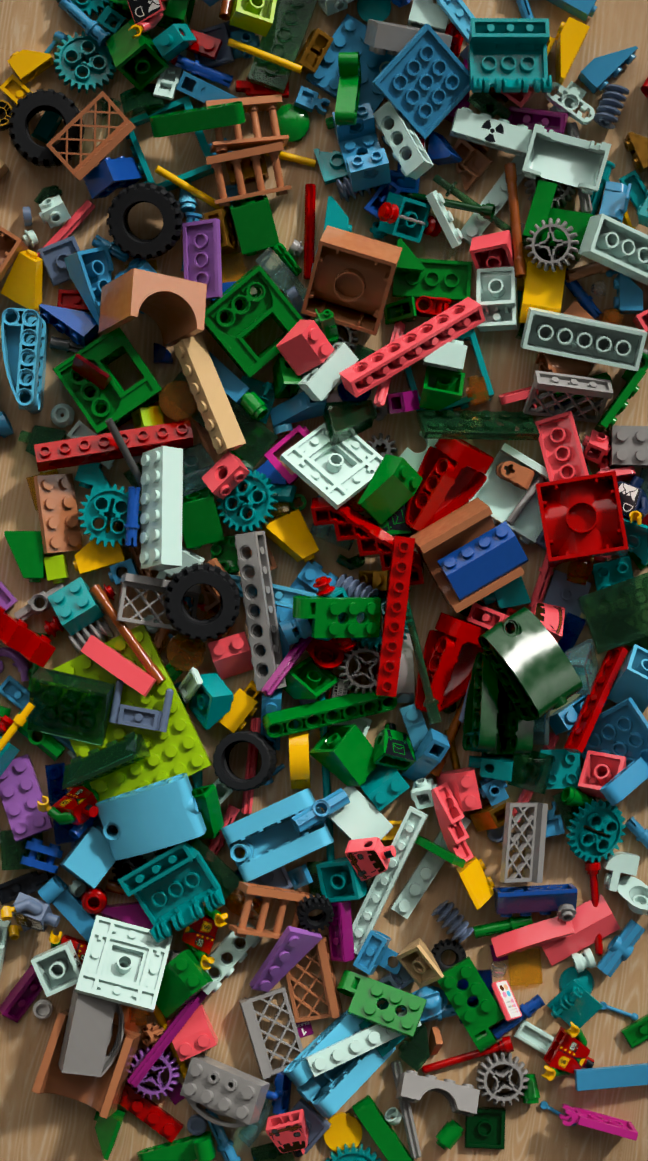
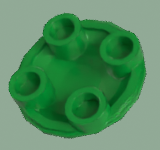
[276,104,310,142]
[211,535,240,574]

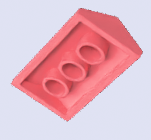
[534,411,589,481]
[541,894,621,966]

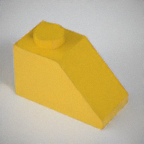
[7,50,54,85]

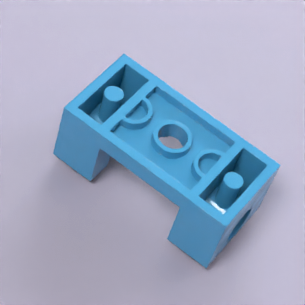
[332,103,391,192]

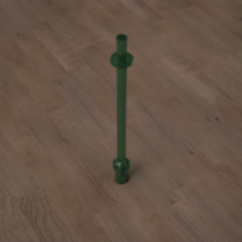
[433,174,563,264]
[406,587,442,725]

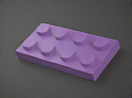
[182,218,223,300]
[0,754,54,842]

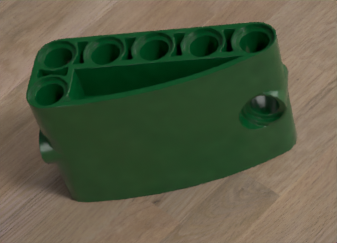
[478,607,583,721]
[462,652,534,756]

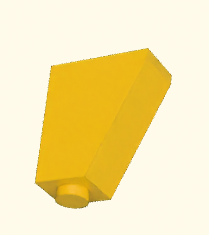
[1,250,43,311]
[261,509,320,563]
[73,524,126,575]

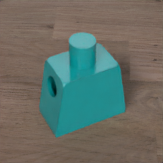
[152,24,197,62]
[482,576,531,609]
[468,752,513,782]

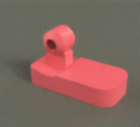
[498,386,539,408]
[596,457,636,482]

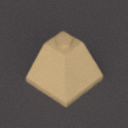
[396,938,444,988]

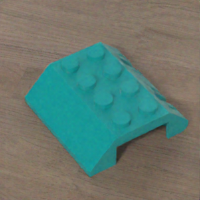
[468,18,552,93]
[118,842,225,943]

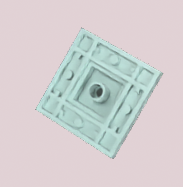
[280,415,383,510]
[75,915,173,1013]

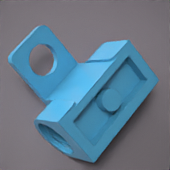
[599,181,632,223]
[353,930,403,975]

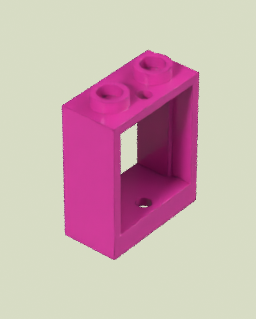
[264,425,311,485]

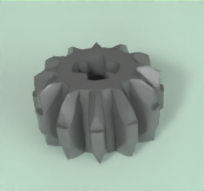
[366,433,397,458]

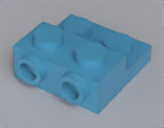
[290,561,339,593]

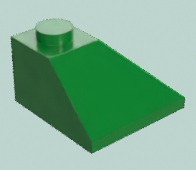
[419,366,465,411]
[282,656,340,699]
[94,1108,126,1160]

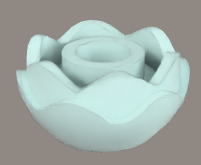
[51,403,75,428]

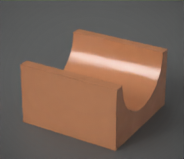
[301,225,402,336]
[98,268,207,347]
[410,497,525,614]
[32,1008,141,1119]

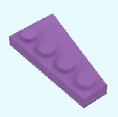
[249,926,322,992]

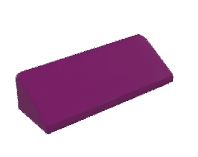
[508,106,569,134]
[328,901,355,962]
[0,964,43,1023]

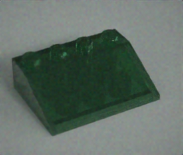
[577,572,648,654]
[27,667,115,746]
[62,732,151,789]

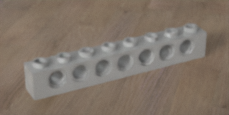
[235,531,287,691]

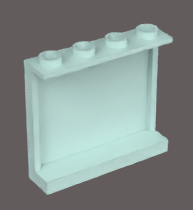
[469,443,550,545]

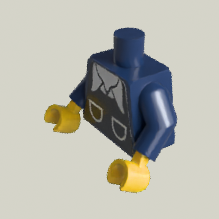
[617,476,648,525]

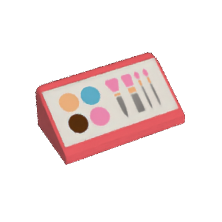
[491,980,522,1022]

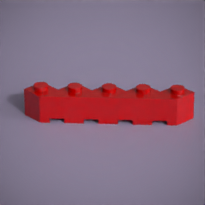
[311,497,424,585]
[0,606,56,668]

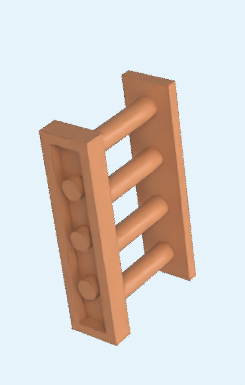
[204,94,289,154]
[205,142,292,207]
[228,881,315,939]

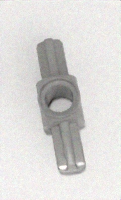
[14,583,64,621]

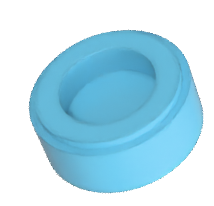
[273,423,293,436]

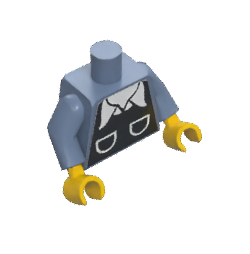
[1,892,60,940]

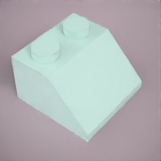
[422,340,468,372]

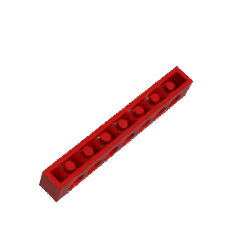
[34,420,193,472]
[375,536,415,697]

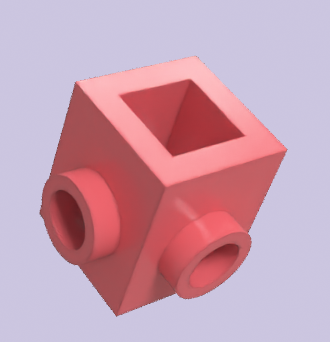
[582,430,611,464]

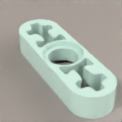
[545,82,595,125]

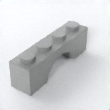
[396,1070,480,1117]

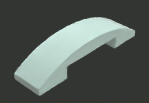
[153,50,187,100]

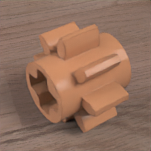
[141,1022,165,1047]

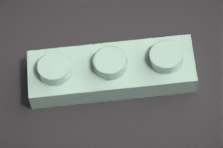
[426,190,463,249]

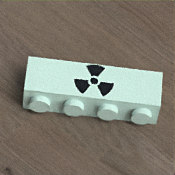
[449,107,533,157]

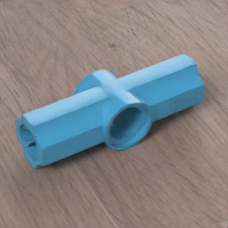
[291,788,350,833]
[597,919,645,977]

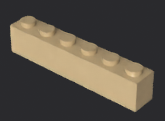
[173,335,246,455]

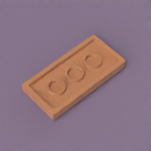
[34,473,82,554]

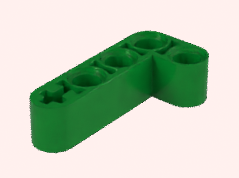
[335,52,361,125]
[137,1131,216,1161]

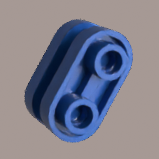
[20,838,64,874]

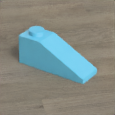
[399,702,428,752]

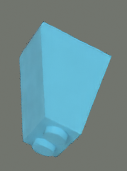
[607,644,648,713]
[59,826,115,889]

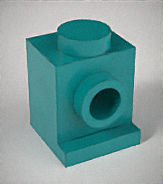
[96,5,127,36]

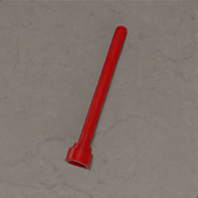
[584,860,603,956]
[422,1036,514,1073]

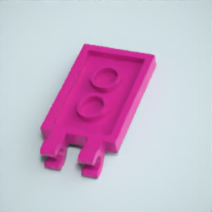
[559,1103,638,1141]

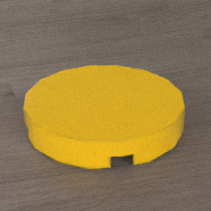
[323,1112,362,1152]

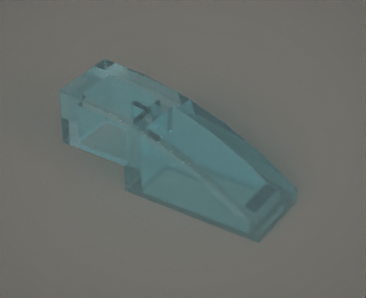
[255,247,307,303]
[238,1082,275,1147]

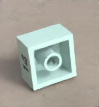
[31,940,82,997]

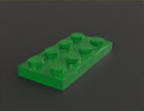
[392,258,472,301]

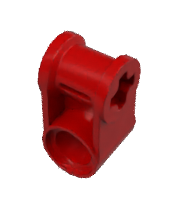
[415,296,452,318]

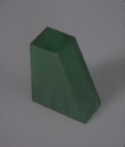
[323,400,377,446]

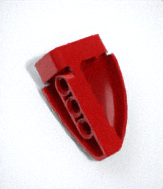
[405,431,495,531]
[415,612,488,714]

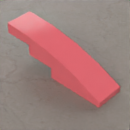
[81,635,157,697]
[431,782,474,867]
[491,916,575,958]

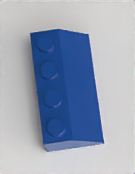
[437,521,529,601]
[494,883,578,917]

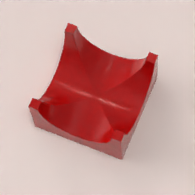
[536,471,629,568]

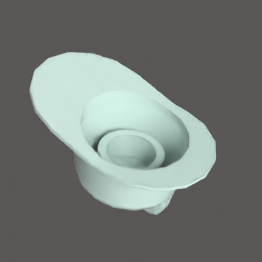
[617,876,648,915]

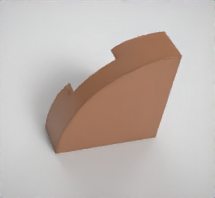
[429,1027,443,1055]

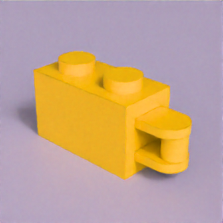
[218,680,260,733]

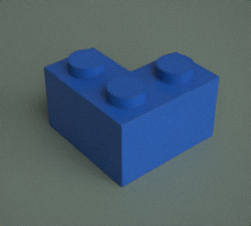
[83,156,142,199]

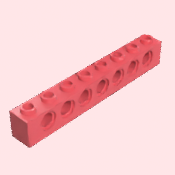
[339,297,485,398]

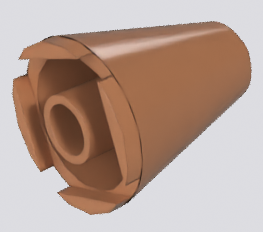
[535,352,591,377]

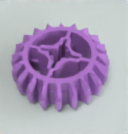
[127,1046,180,1100]

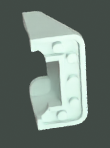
[522,124,611,195]

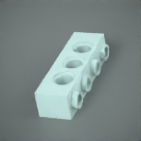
[373,101,434,180]
[203,921,261,995]

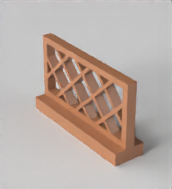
[46,91,136,181]
[286,935,343,1023]

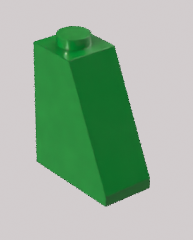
[4,531,46,583]
[192,784,224,840]

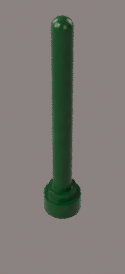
[405,192,496,220]

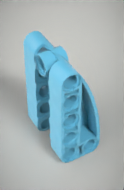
[1,308,49,414]
[95,773,207,861]
[221,788,334,882]
[283,1010,396,1118]

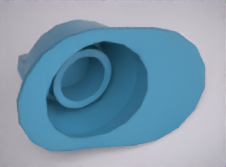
[401,986,448,1022]

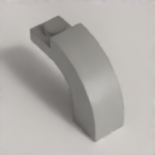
[396,633,414,703]

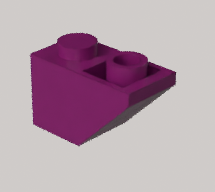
[386,390,420,414]

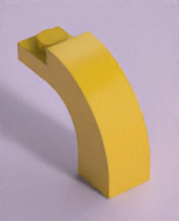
[289,720,311,789]

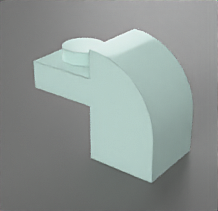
[602,852,640,892]

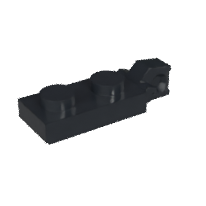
[0,870,51,905]

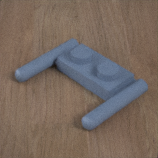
[109,680,174,732]

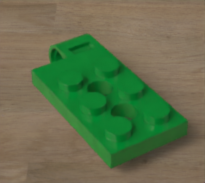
[594,353,648,432]
[292,596,381,638]
[437,957,505,1053]
[337,970,427,1039]

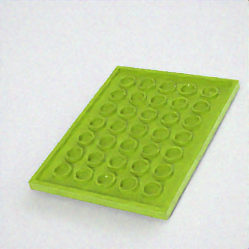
[39,625,212,802]

